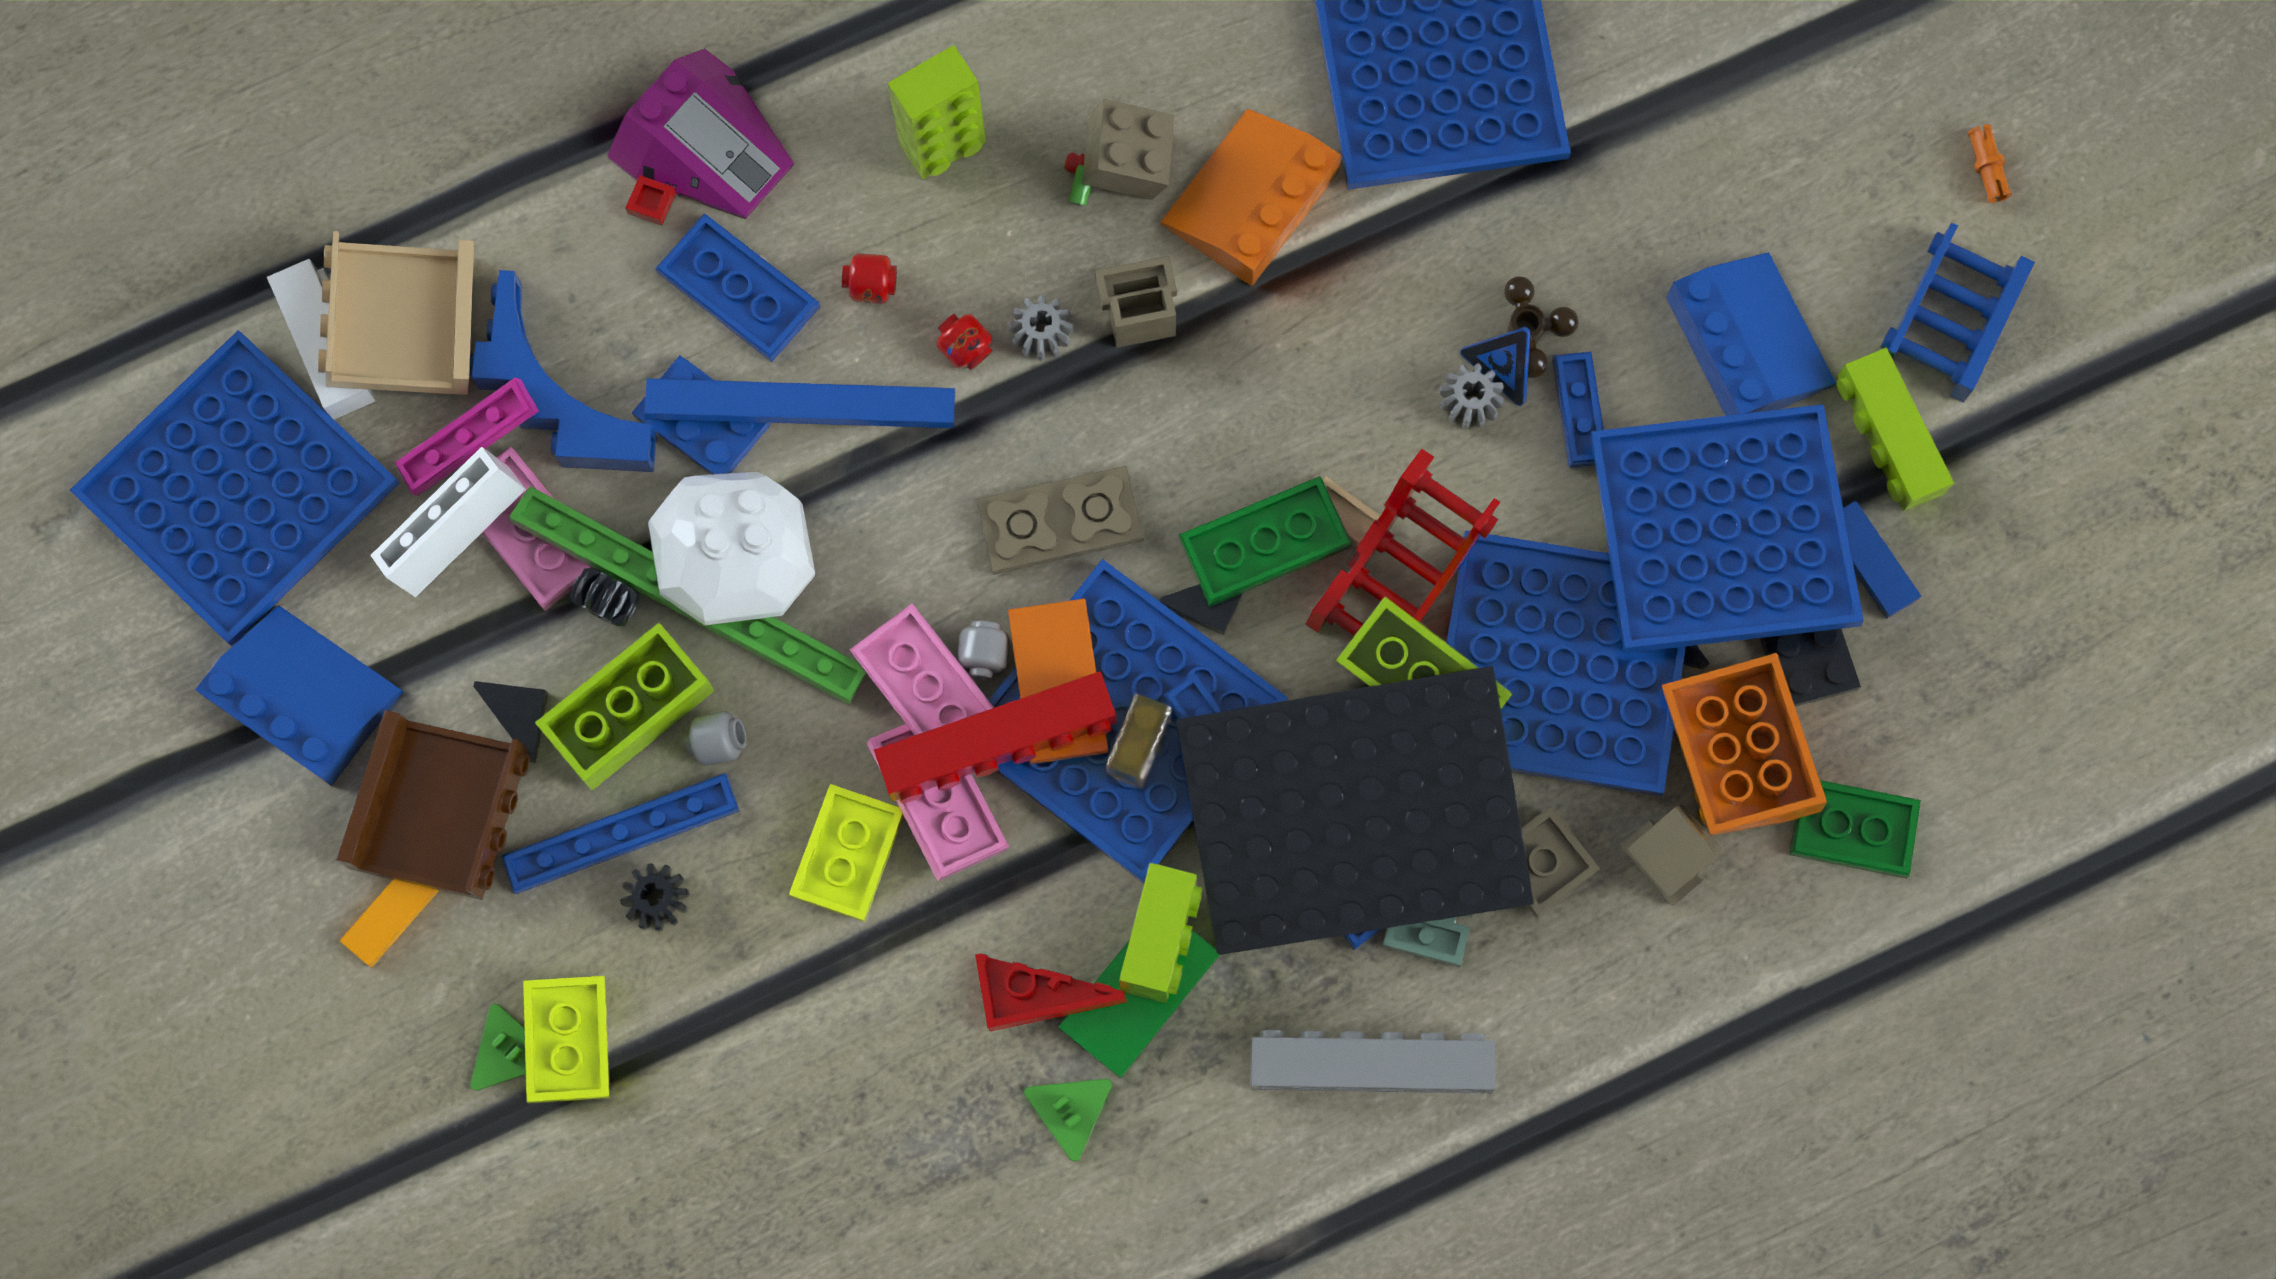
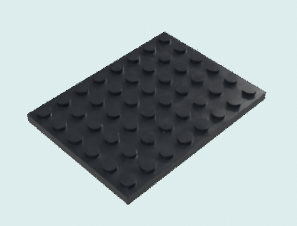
[1176,665,1534,955]

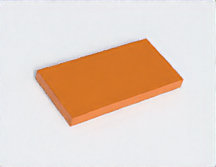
[1008,598,1108,764]

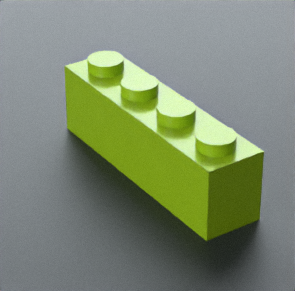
[1837,347,1954,511]

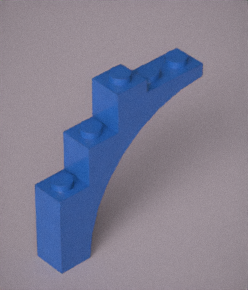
[469,270,657,472]

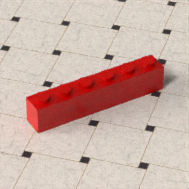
[874,671,1117,803]

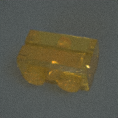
[1105,694,1172,789]

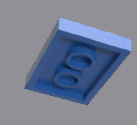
[632,355,770,475]

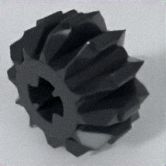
[569,568,640,626]
[620,863,690,932]

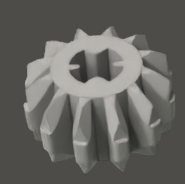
[1009,294,1074,361]
[1439,363,1505,429]

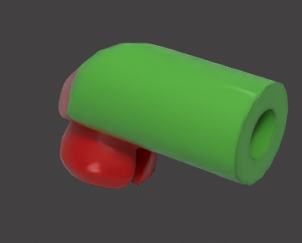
[1064,152,1091,206]

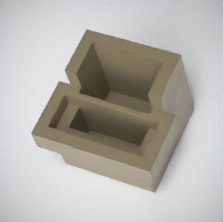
[1095,256,1177,348]
[1620,804,1724,906]

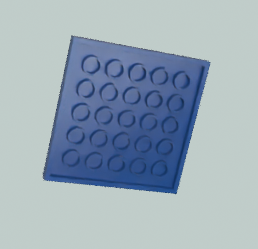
[1314,0,1571,190]
[70,330,400,646]
[1591,404,1864,653]
[1447,530,1686,797]
[989,559,1288,884]

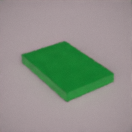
[1789,780,1921,879]

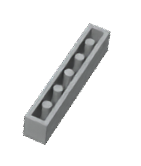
[1251,1030,1496,1094]

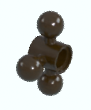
[1504,276,1579,378]

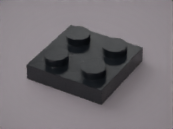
[1760,629,1861,707]

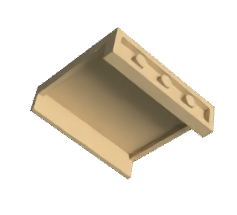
[318,231,474,395]

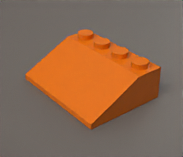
[1160,109,1341,286]
[1662,653,1827,836]

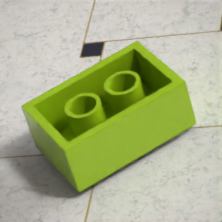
[1119,863,1203,1003]

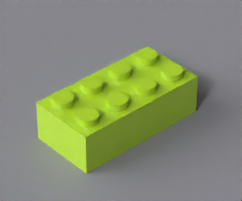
[887,45,986,180]
[1336,596,1512,709]
[535,623,714,791]

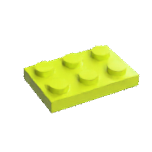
[789,784,904,923]
[523,976,610,1103]

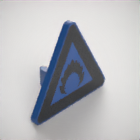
[1460,327,1530,406]

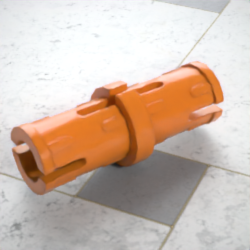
[1967,124,2012,203]

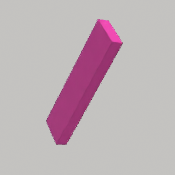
[395,378,539,496]

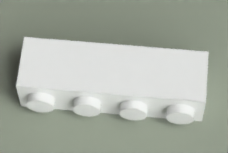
[267,259,375,419]
[371,447,526,597]

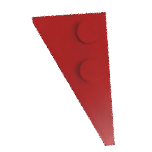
[975,953,1127,1032]

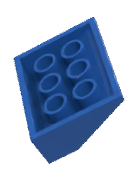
[1666,252,1837,416]
[195,605,403,786]

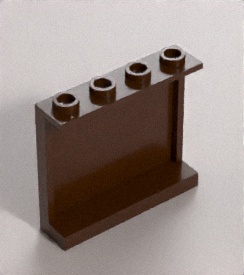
[336,710,530,900]

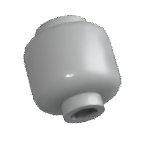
[957,621,1010,680]
[685,711,747,766]

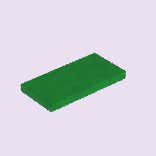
[1179,476,1352,607]
[1058,930,1220,1079]

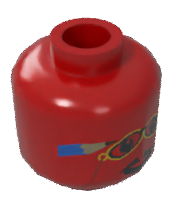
[842,253,897,304]
[936,313,992,371]

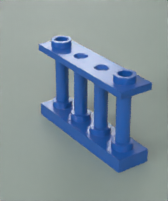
[1880,222,2035,403]

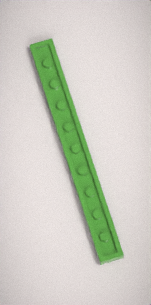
[509,486,867,705]

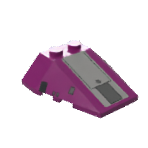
[607,48,794,219]

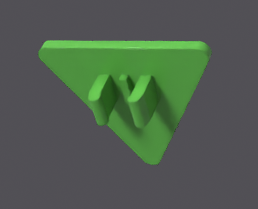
[470,1004,526,1091]
[1024,1079,1112,1162]

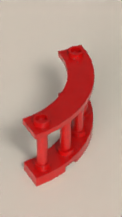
[1305,448,1500,636]

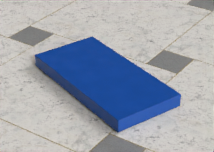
[655,213,821,362]

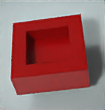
[625,175,676,226]

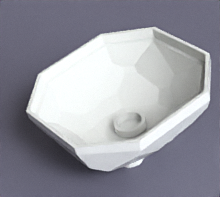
[648,472,815,625]

